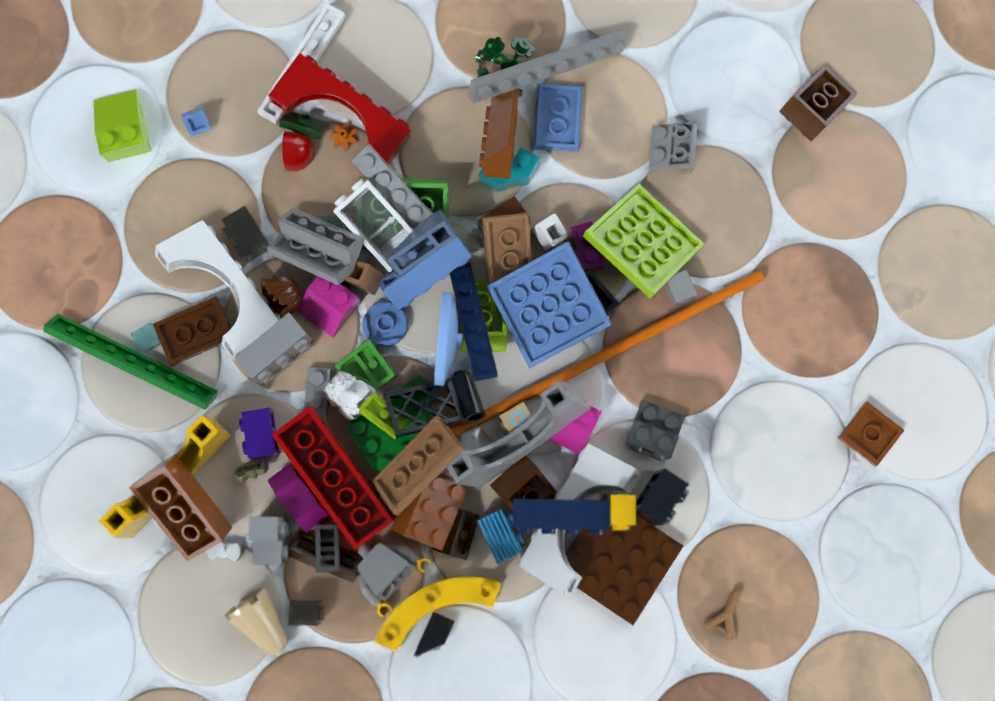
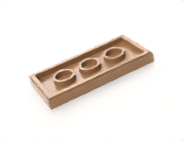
[372,415,465,515]

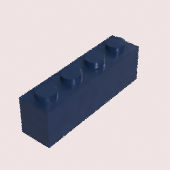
[512,499,610,535]

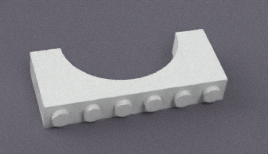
[155,220,281,362]
[517,443,641,598]

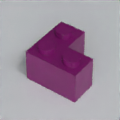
[569,221,606,272]

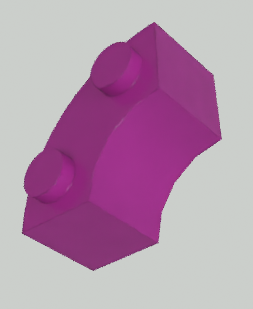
[267,464,329,533]

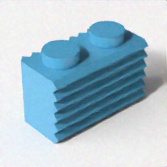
[478,508,525,564]

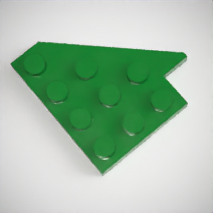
[344,374,433,475]

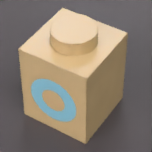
[498,402,532,435]

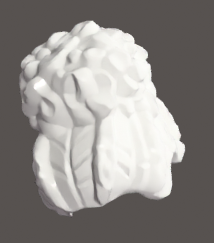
[324,372,376,420]

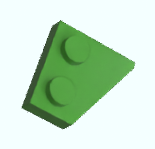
[334,339,397,390]

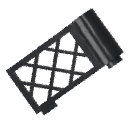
[383,370,486,438]

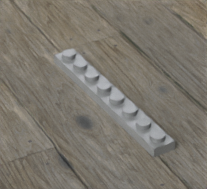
[469,30,627,104]

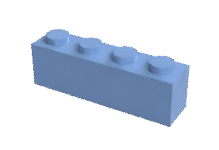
[379,232,472,310]

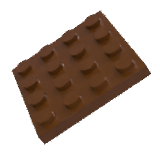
[566,494,683,626]

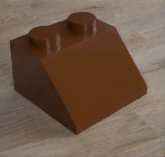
[490,456,557,512]

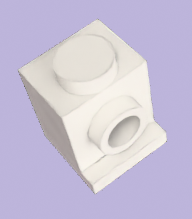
[530,214,569,252]

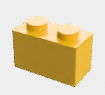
[606,495,636,531]

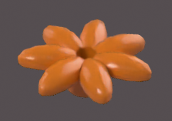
[329,122,357,150]

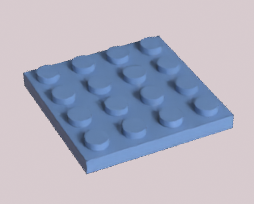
[487,242,612,368]

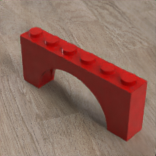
[268,53,411,165]

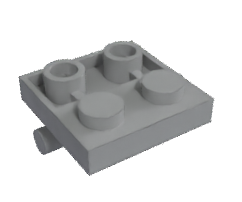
[649,122,698,174]

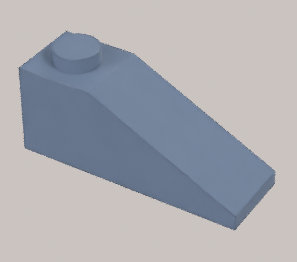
[386,210,457,276]

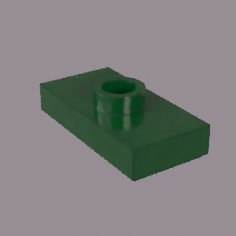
[279,111,329,139]

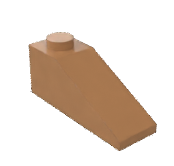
[342,261,384,296]

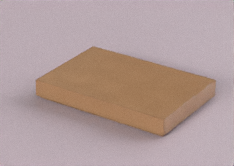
[482,212,532,285]

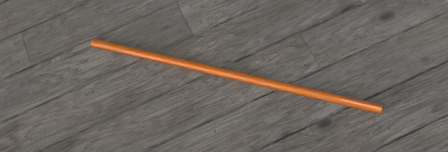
[449,270,765,437]

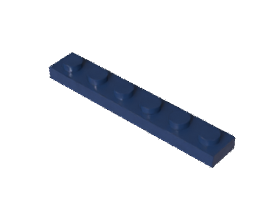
[449,262,498,382]

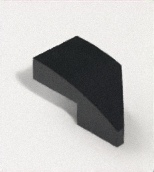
[414,612,455,657]

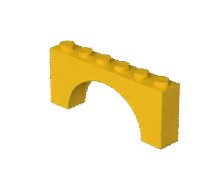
[98,415,232,538]

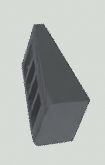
[315,524,340,573]

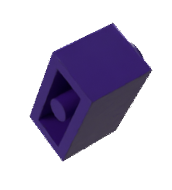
[239,407,280,460]

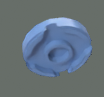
[363,301,408,347]

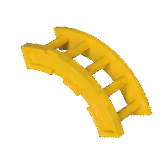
[374,576,501,652]

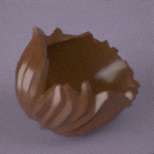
[260,276,302,319]

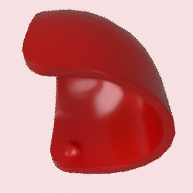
[282,131,314,171]

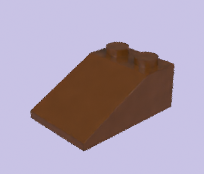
[779,65,856,142]

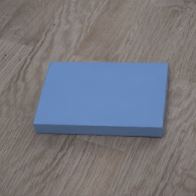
[534,83,582,152]

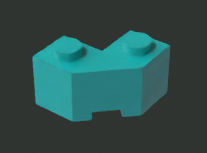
[479,147,540,192]

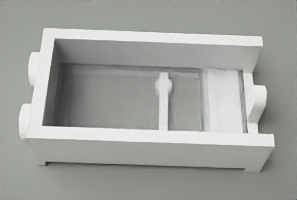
[333,178,414,272]

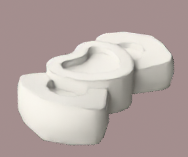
[206,542,242,563]

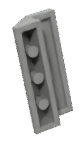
[267,208,364,285]

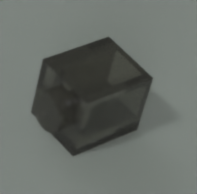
[288,599,325,626]

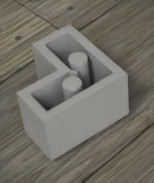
[248,516,290,565]

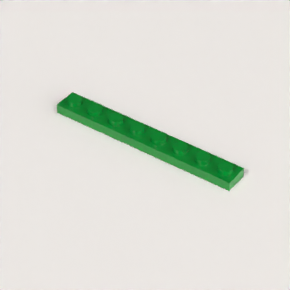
[43,314,218,410]

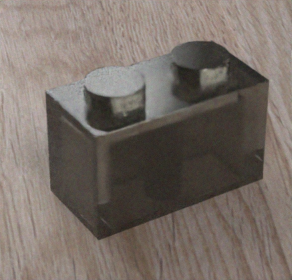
[221,206,269,262]

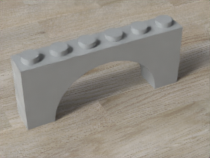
[447,380,591,488]

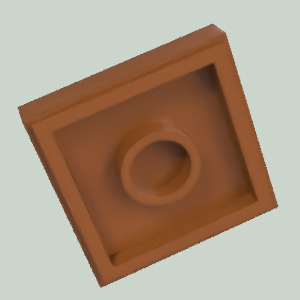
[838,402,905,467]

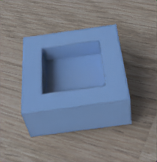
[181,107,211,137]

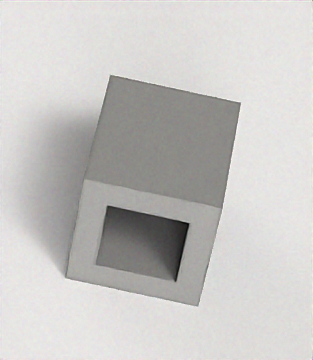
[664,270,698,307]

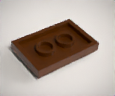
[153,297,231,366]

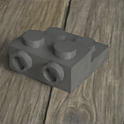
[626,400,685,462]

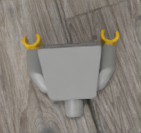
[357,543,431,617]

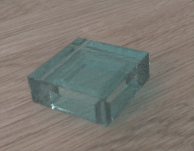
[131,323,161,354]

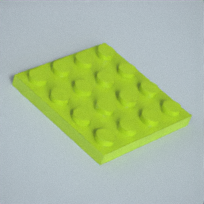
[583,184,705,299]

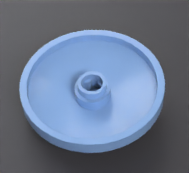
[434,292,462,386]

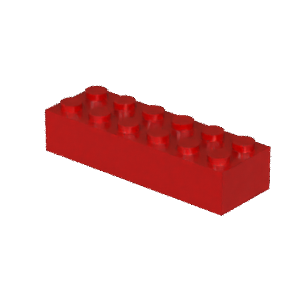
[271,406,395,550]

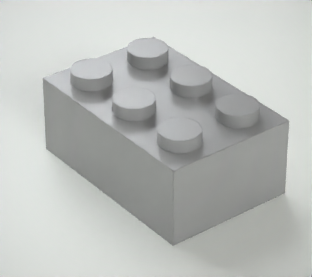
[234,313,314,385]

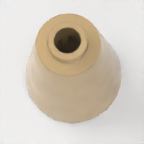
[225,587,287,656]

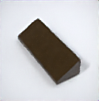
[289,530,363,583]

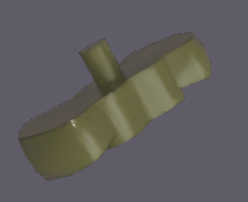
[234,459,269,483]

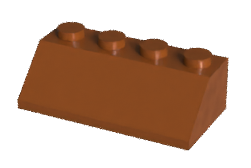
[479,88,519,179]
[129,454,232,561]

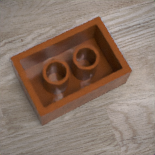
[391,473,468,550]

